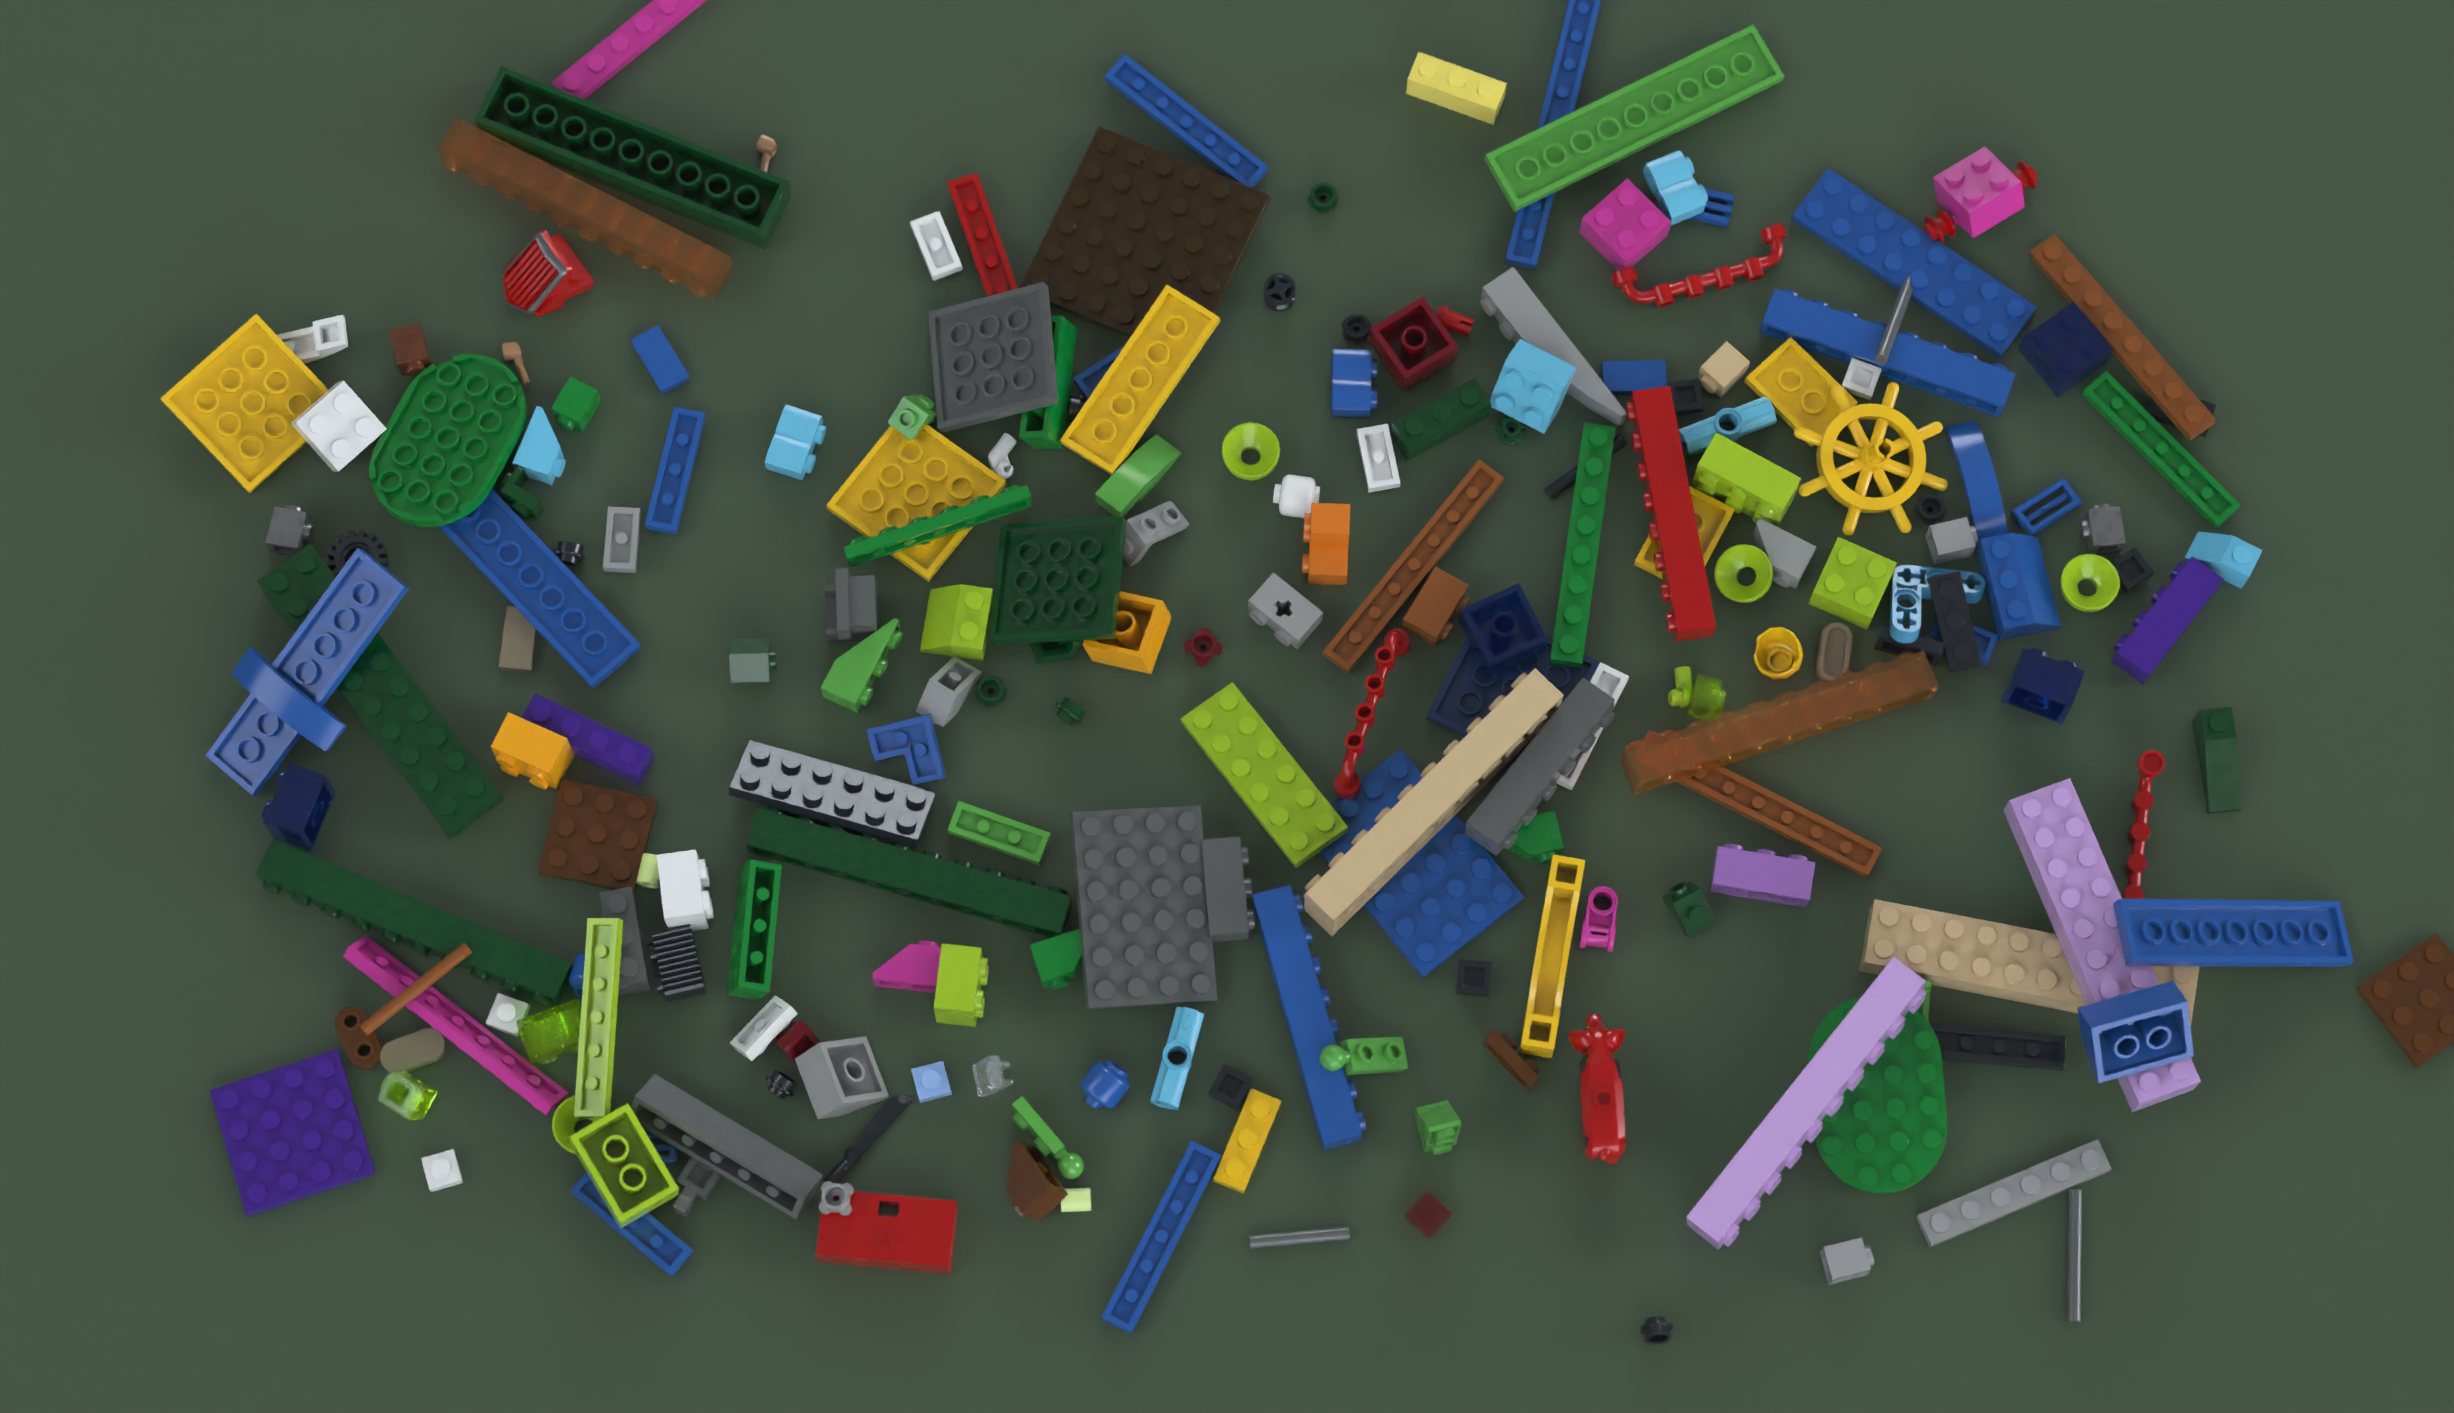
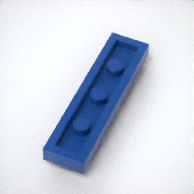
[644,407,706,535]
[570,1172,693,1278]

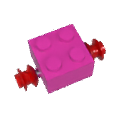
[1923,147,2038,244]

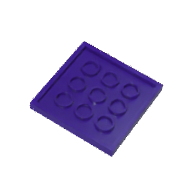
[210,1049,376,1217]

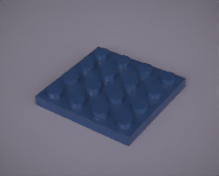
[1426,605,1600,762]

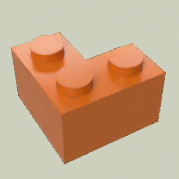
[1302,503,1350,585]

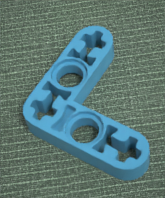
[1890,565,1986,644]

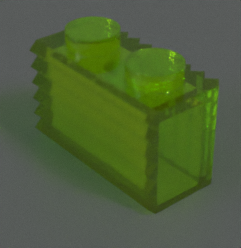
[516,998,581,1065]

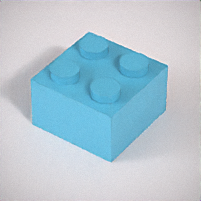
[1489,339,1577,434]

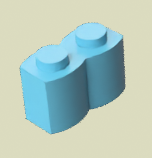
[1643,150,1708,225]
[765,404,827,480]

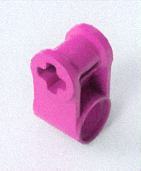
[1579,886,1618,952]

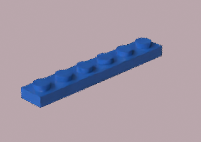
[1105,54,1268,188]
[1101,1141,1221,1334]

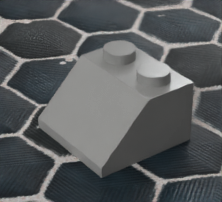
[795,1036,889,1119]

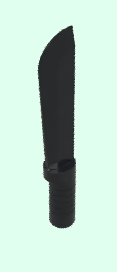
[824,1095,913,1183]

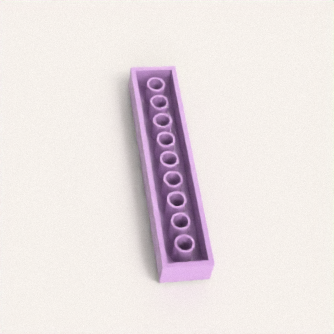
[2003,778,2201,1112]
[1686,957,1926,1250]

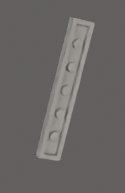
[1916,1139,2112,1247]

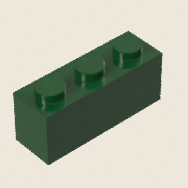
[1391,378,1491,461]

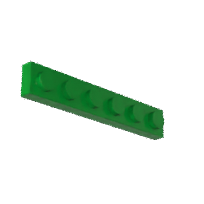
[2081,371,2241,529]
[843,485,1032,568]

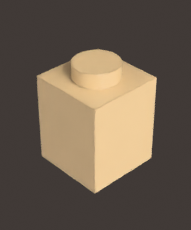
[1698,341,1750,398]

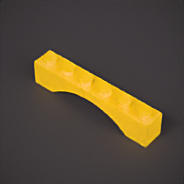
[1519,854,1585,1058]

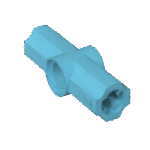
[1679,396,1777,457]
[1150,1007,1204,1110]

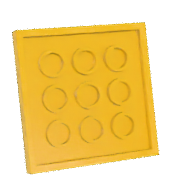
[160,314,328,494]
[826,425,1007,582]

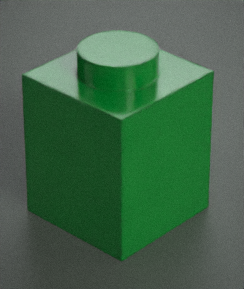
[551,376,601,433]

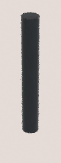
[1544,434,1627,499]

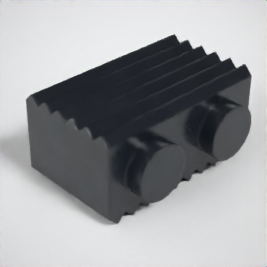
[647,924,706,1002]

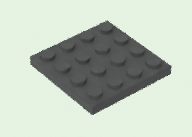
[928,282,1059,433]

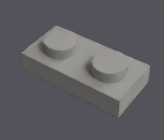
[603,507,641,573]

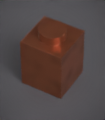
[389,322,432,376]

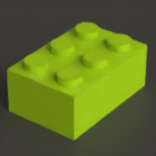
[1692,433,1801,527]
[569,1103,679,1229]

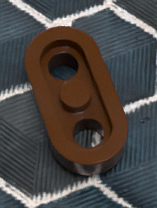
[335,1006,382,1070]

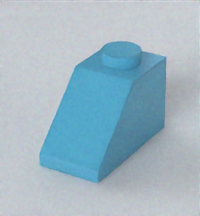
[512,406,566,486]
[2184,531,2263,589]

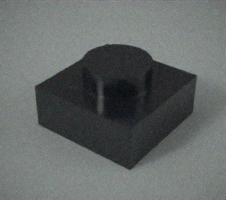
[1667,379,1704,415]
[2112,547,2154,593]
[1456,959,1492,997]
[1208,1064,1253,1110]

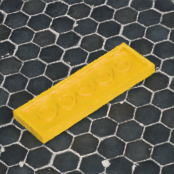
[1060,285,1221,475]

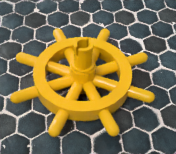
[1794,382,1948,536]

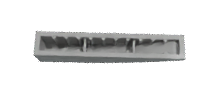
[1480,267,1627,427]

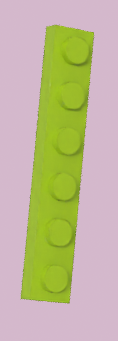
[574,918,623,1118]

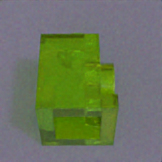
[1687,674,1726,722]
[377,1071,438,1120]

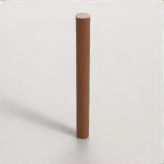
[359,943,472,1036]

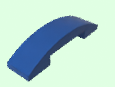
[1945,421,2008,547]
[231,647,347,752]

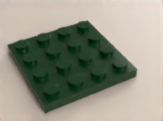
[988,516,1127,645]

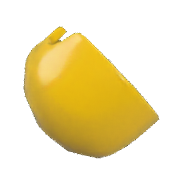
[1754,627,1803,680]

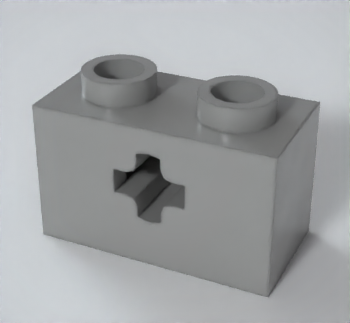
[1248,572,1323,650]

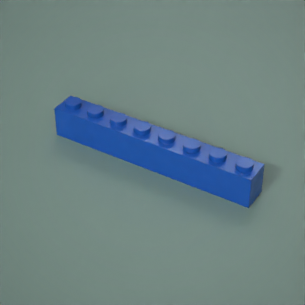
[1759,289,2016,417]
[1252,885,1366,1151]

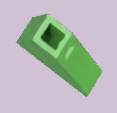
[821,618,903,713]
[1414,1100,1461,1155]

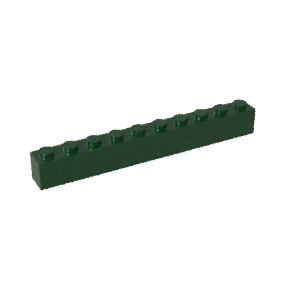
[746,806,1072,938]
[256,839,572,1007]

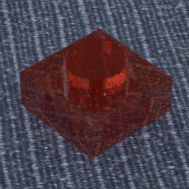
[1404,1191,1452,1240]

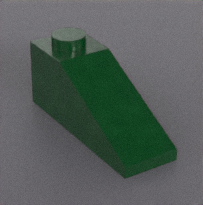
[2192,707,2241,814]

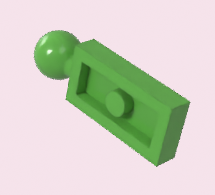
[1319,1036,1408,1075]
[1012,1096,1084,1179]

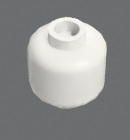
[1273,475,1320,518]

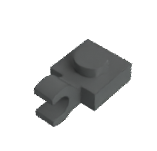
[673,1157,721,1217]

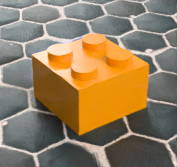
[1083,591,1172,674]
[491,712,574,790]

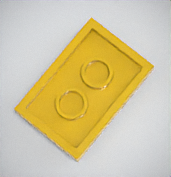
[1744,337,1858,447]
[1634,486,1735,579]

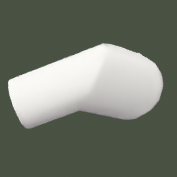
[988,433,1017,479]

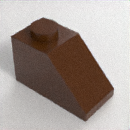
[1006,1140,1068,1221]

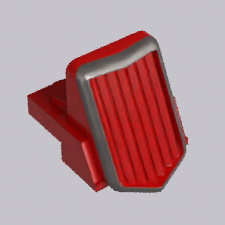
[501,230,595,318]

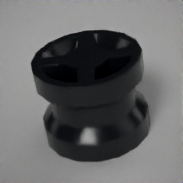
[1264,273,1296,312]

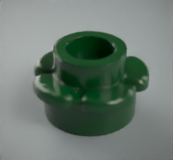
[1308,183,1339,213]
[1495,415,1527,445]
[975,676,1007,707]
[1055,697,1086,726]

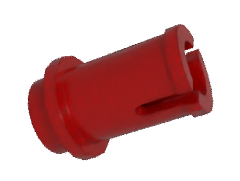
[1436,305,1475,338]

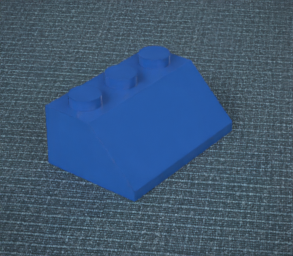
[1975,533,2062,641]
[2078,981,2194,1083]

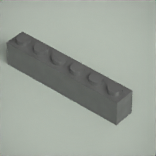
[1465,678,1615,856]
[631,1074,823,1219]

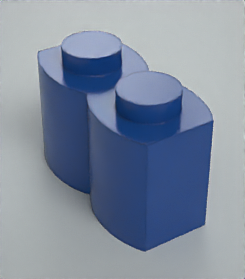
[1331,349,1377,417]

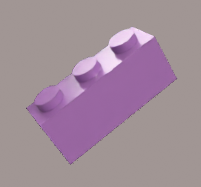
[1709,844,1815,908]

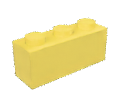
[1406,52,1507,125]

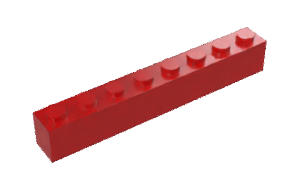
[1625,386,1716,642]

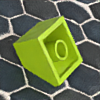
[920,584,993,661]

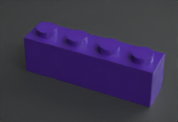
[2111,556,2223,685]
[521,693,654,786]

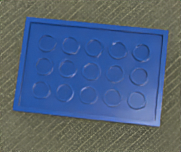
[1319,749,1525,979]

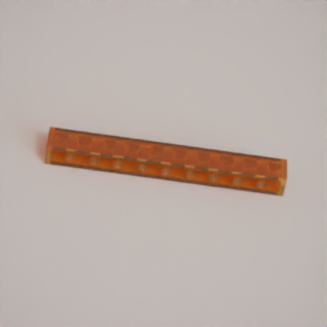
[438,118,733,299]
[1620,651,1939,795]

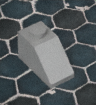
[1753,518,1817,589]
[916,656,982,727]

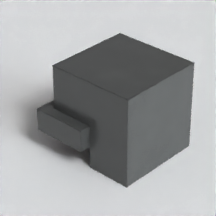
[824,568,879,642]

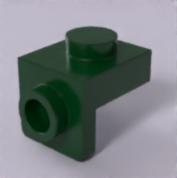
[501,466,544,520]
[1030,640,1081,664]
[1662,881,1717,937]

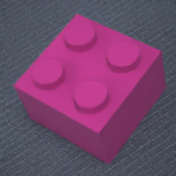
[1579,178,1671,271]

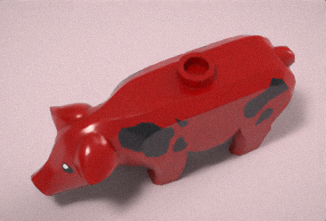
[1569,1013,1625,1165]

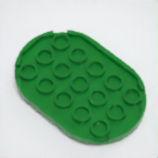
[369,354,527,527]
[1808,996,1947,1194]

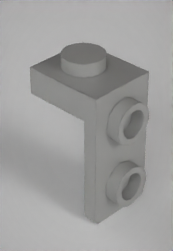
[1123,501,1189,566]

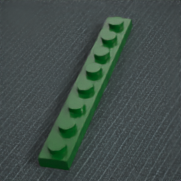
[1549,422,1616,668]

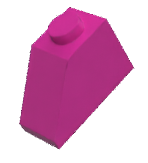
[872,941,941,993]

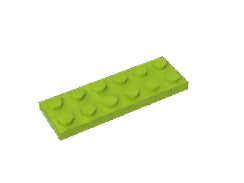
[1180,682,1348,868]

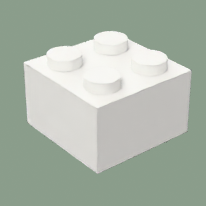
[290,381,386,472]
[657,849,714,931]

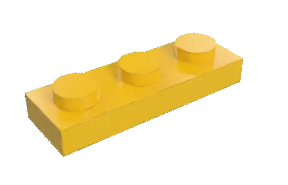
[1213,1088,1282,1194]

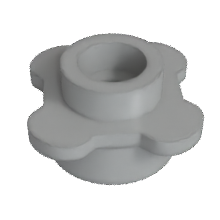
[819,1181,854,1216]

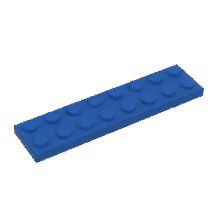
[1791,168,2037,359]
[438,489,641,690]
[205,548,410,796]
[2113,899,2354,967]

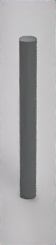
[1875,276,1913,364]
[2067,1189,2082,1323]

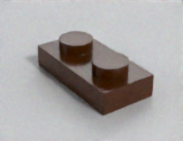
[1483,1030,1540,1093]

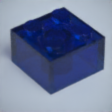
[2018,302,2113,398]
[1459,583,1548,677]
[2001,648,2085,724]
[262,763,336,852]

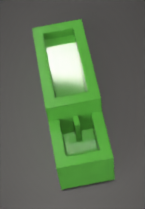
[1095,434,1181,517]

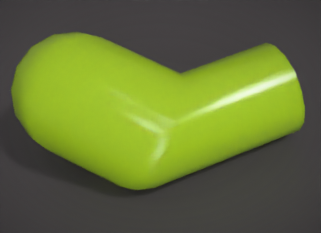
[1668,666,1692,708]

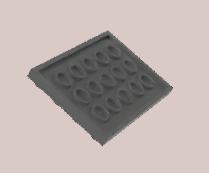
[1070,805,1218,1010]

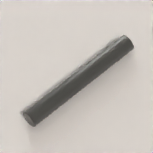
[1249,1226,1350,1249]

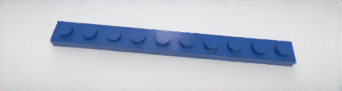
[1505,0,1601,270]

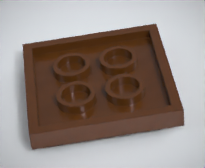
[538,779,658,894]
[2356,933,2454,1069]

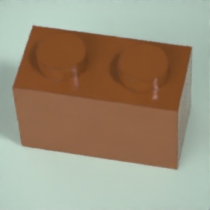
[1402,566,1470,647]

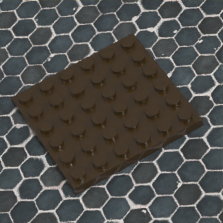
[1019,126,1271,364]

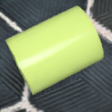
[636,853,660,889]
[1061,1188,1091,1212]

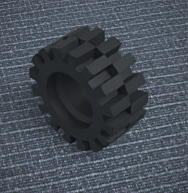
[328,529,389,577]

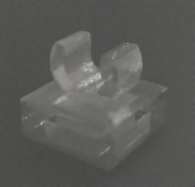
[972,1055,1014,1097]

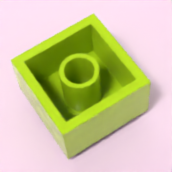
[1808,537,1897,630]
[934,943,989,1027]

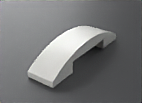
[277,315,348,363]

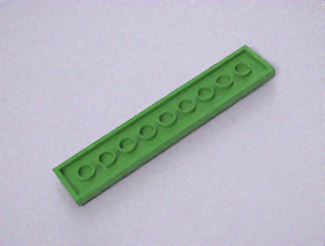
[1484,24,1785,212]

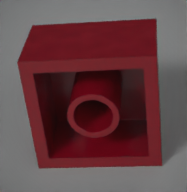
[1369,296,1458,392]

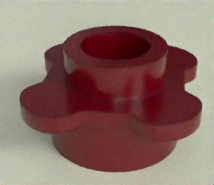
[1184,628,1223,666]

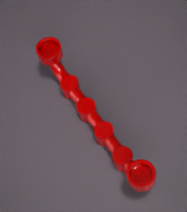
[1611,224,1788,308]
[1334,628,1411,800]
[2121,750,2165,899]

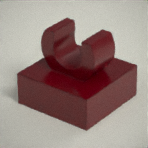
[776,1020,821,1065]

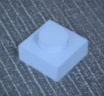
[911,1061,952,1103]

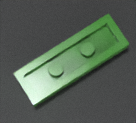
[947,801,1051,866]

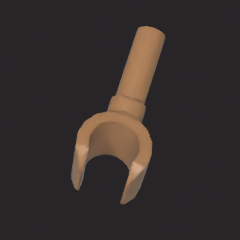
[756,134,777,172]
[502,342,530,385]

